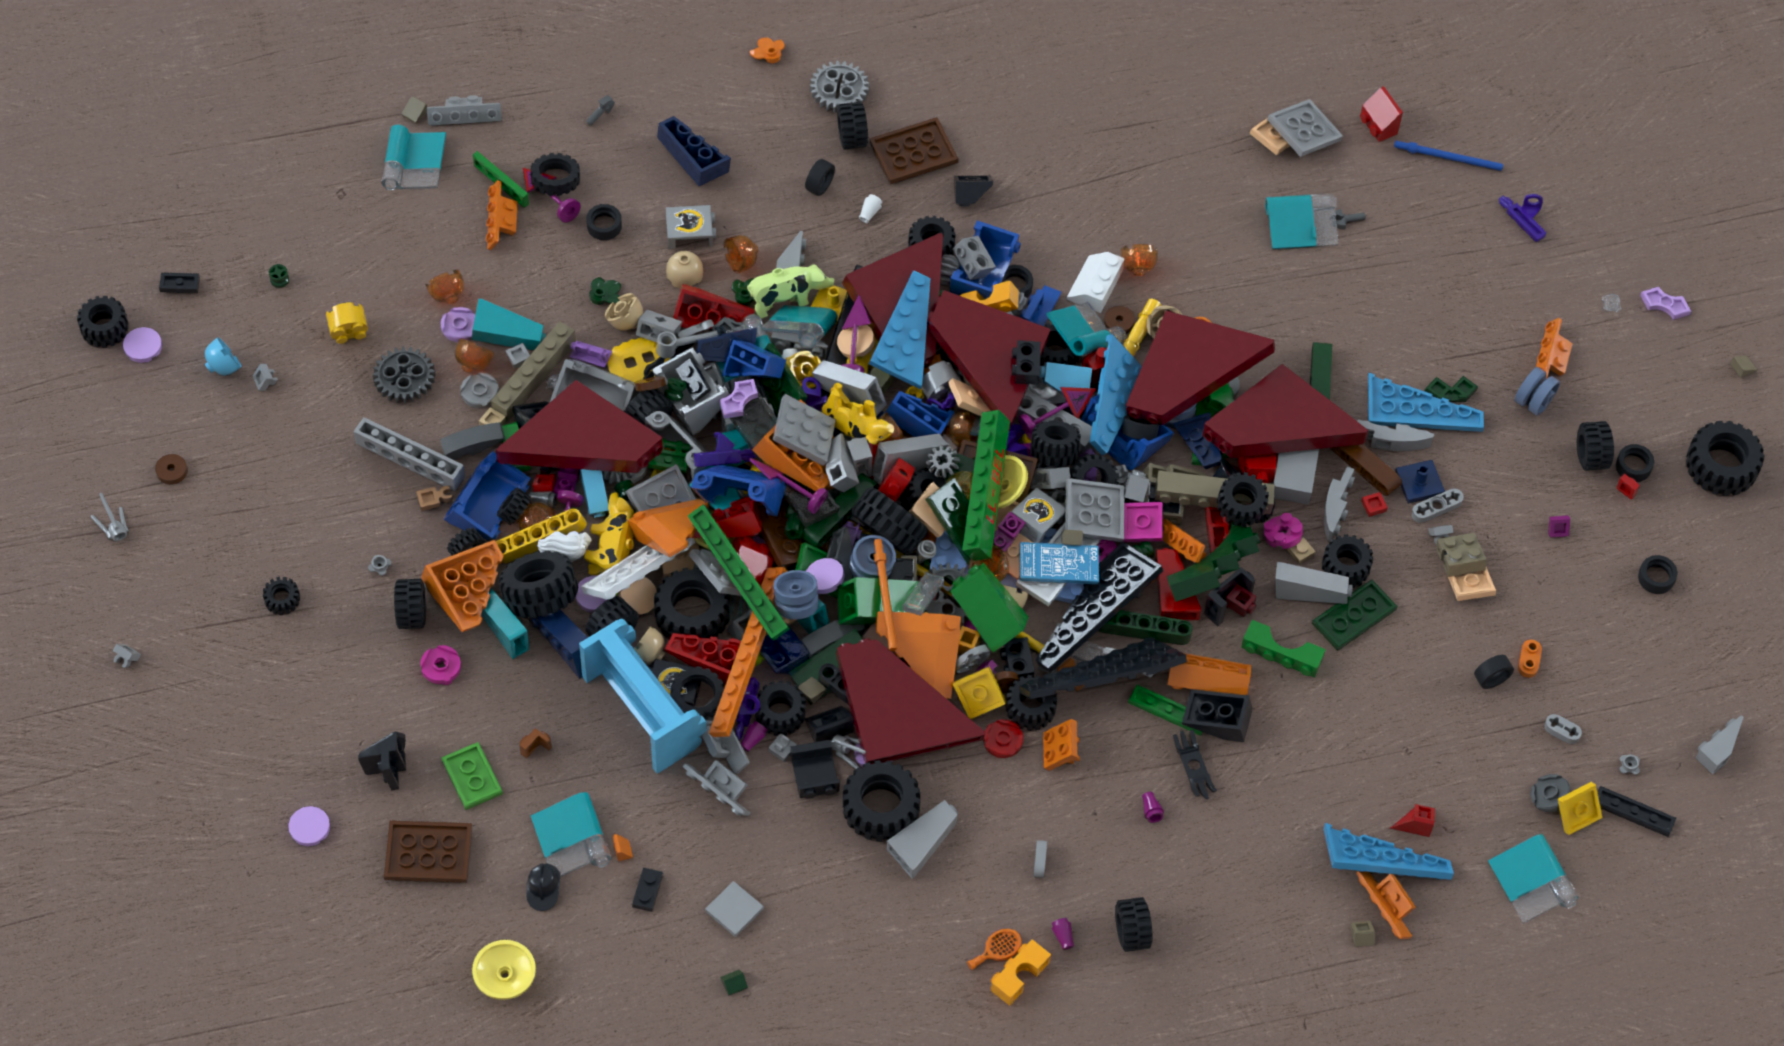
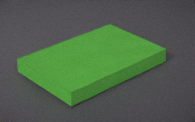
[441,742,503,810]

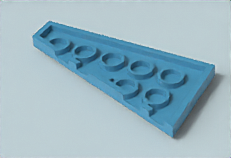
[869,270,931,389]
[1089,334,1142,455]
[1368,373,1484,432]
[1323,823,1454,880]

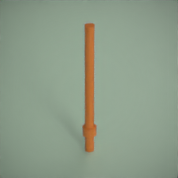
[874,539,897,651]

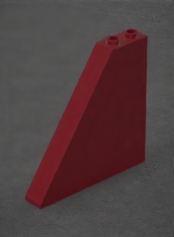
[842,233,943,369]
[927,290,1051,432]
[1126,311,1275,425]
[1202,364,1368,458]
[496,380,663,473]
[836,638,985,765]

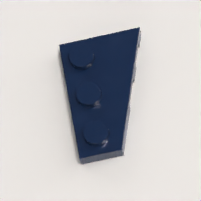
[696,327,757,363]
[1173,412,1222,470]

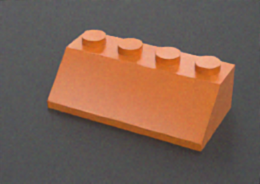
[1167,653,1251,695]

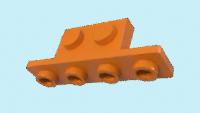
[486,180,517,250]
[1536,318,1573,378]
[1163,519,1207,563]
[1356,871,1416,939]

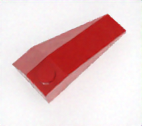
[673,284,755,329]
[687,496,762,538]
[665,633,741,685]

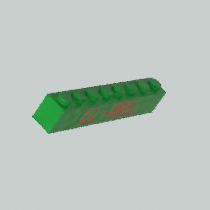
[962,410,1010,561]

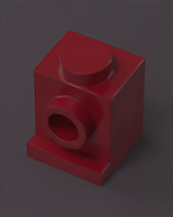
[1225,584,1257,617]

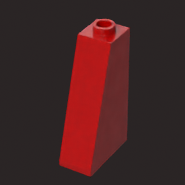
[1155,548,1201,621]

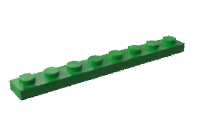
[688,504,790,641]

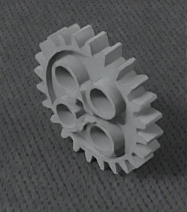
[810,60,869,113]

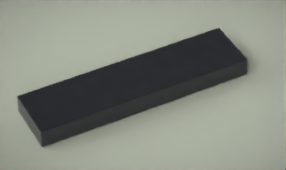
[1597,786,1676,837]

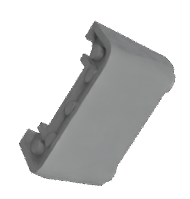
[652,348,730,436]
[550,359,641,411]
[645,411,709,493]

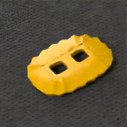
[607,337,670,382]

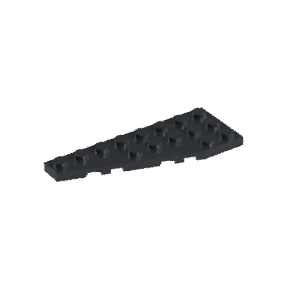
[1036,542,1163,673]
[1019,637,1187,699]

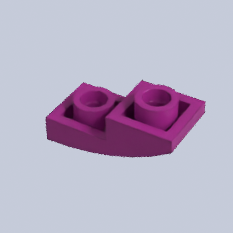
[553,468,581,494]
[992,512,1026,557]

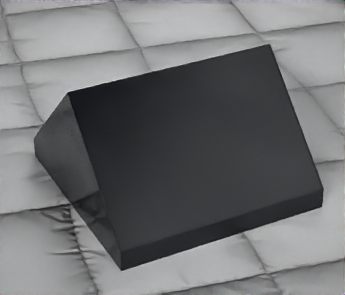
[805,706,854,742]

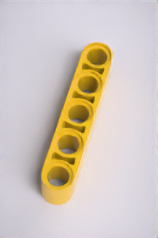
[496,509,587,564]

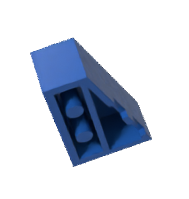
[722,339,786,378]
[883,391,954,437]

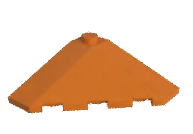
[752,399,830,491]
[627,499,709,557]
[421,540,504,632]
[876,611,961,700]

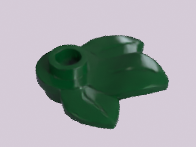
[589,277,621,305]
[732,278,755,306]

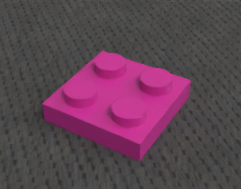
[1123,502,1163,542]

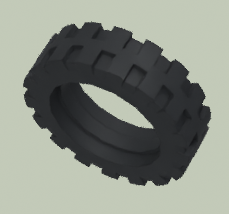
[531,153,580,196]
[670,666,724,720]

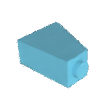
[1040,362,1092,406]
[580,469,609,518]

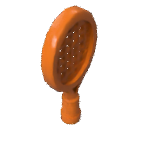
[967,929,1022,970]

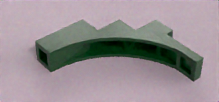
[1167,522,1261,602]

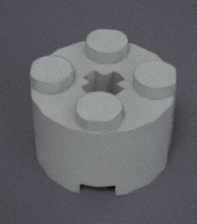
[921,361,961,404]

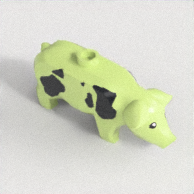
[747,265,834,318]

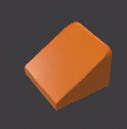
[613,834,633,861]

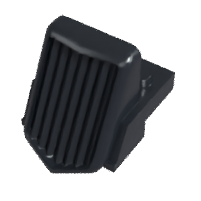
[358,731,406,790]

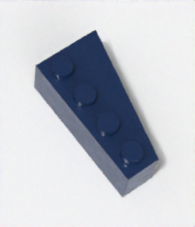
[657,116,731,186]
[529,609,588,679]

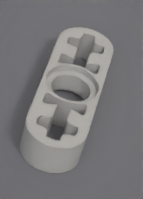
[1411,489,1464,523]

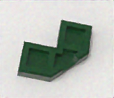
[1424,376,1478,402]

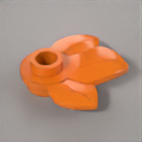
[749,37,785,63]

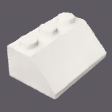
[1066,252,1125,313]

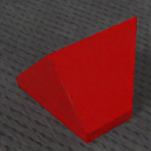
[1390,804,1435,837]

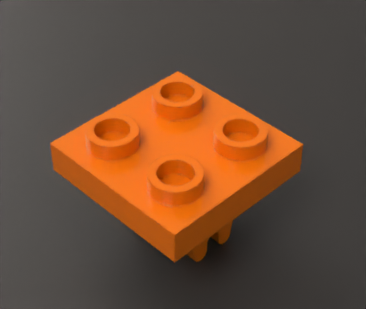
[1043,719,1080,771]

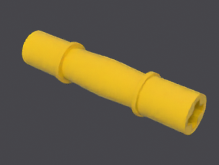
[1123,299,1162,357]

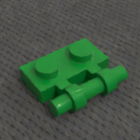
[647,438,690,474]

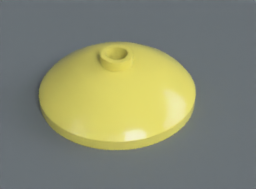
[998,455,1028,509]
[472,940,536,1000]

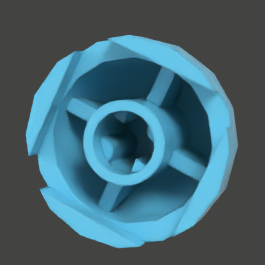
[205,337,242,376]

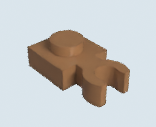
[416,486,453,511]

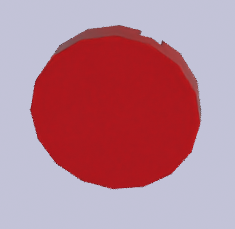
[983,719,1023,758]

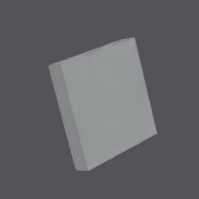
[705,881,764,937]

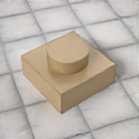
[479,407,506,425]
[1287,537,1316,564]

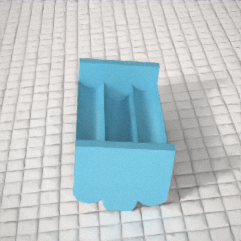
[579,619,707,774]

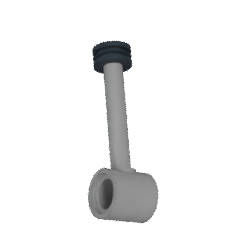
[656,325,727,358]

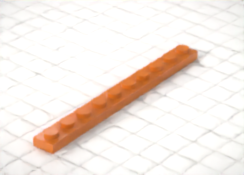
[709,567,788,737]

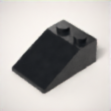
[1182,689,1253,742]

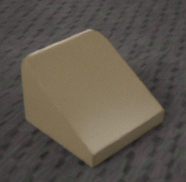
[402,96,427,123]
[1731,356,1757,378]
[1061,529,1083,546]
[798,677,827,704]
[1350,921,1375,947]

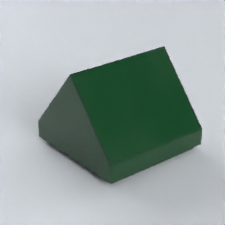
[720,969,748,996]

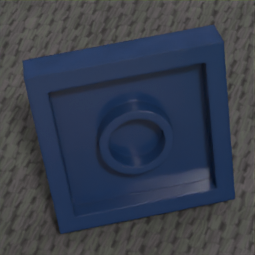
[1395,460,1445,504]

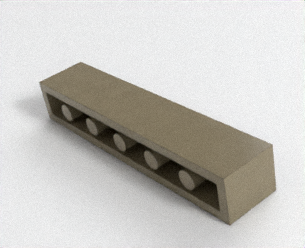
[491,321,576,422]
[1155,471,1275,514]

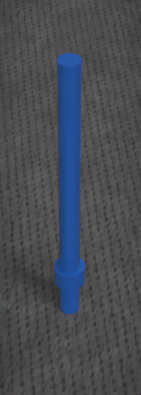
[1394,140,1503,171]

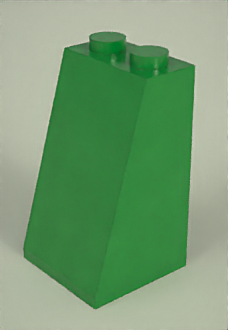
[950,563,1029,652]
[837,577,922,625]

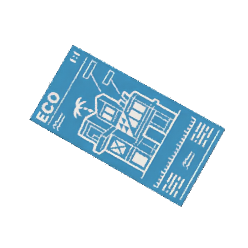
[1019,542,1099,584]

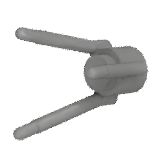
[91,493,129,541]
[831,734,866,769]

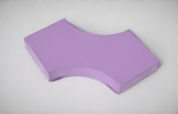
[1640,287,1691,320]
[720,379,758,419]

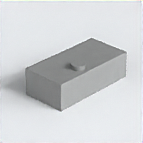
[1273,449,1319,505]

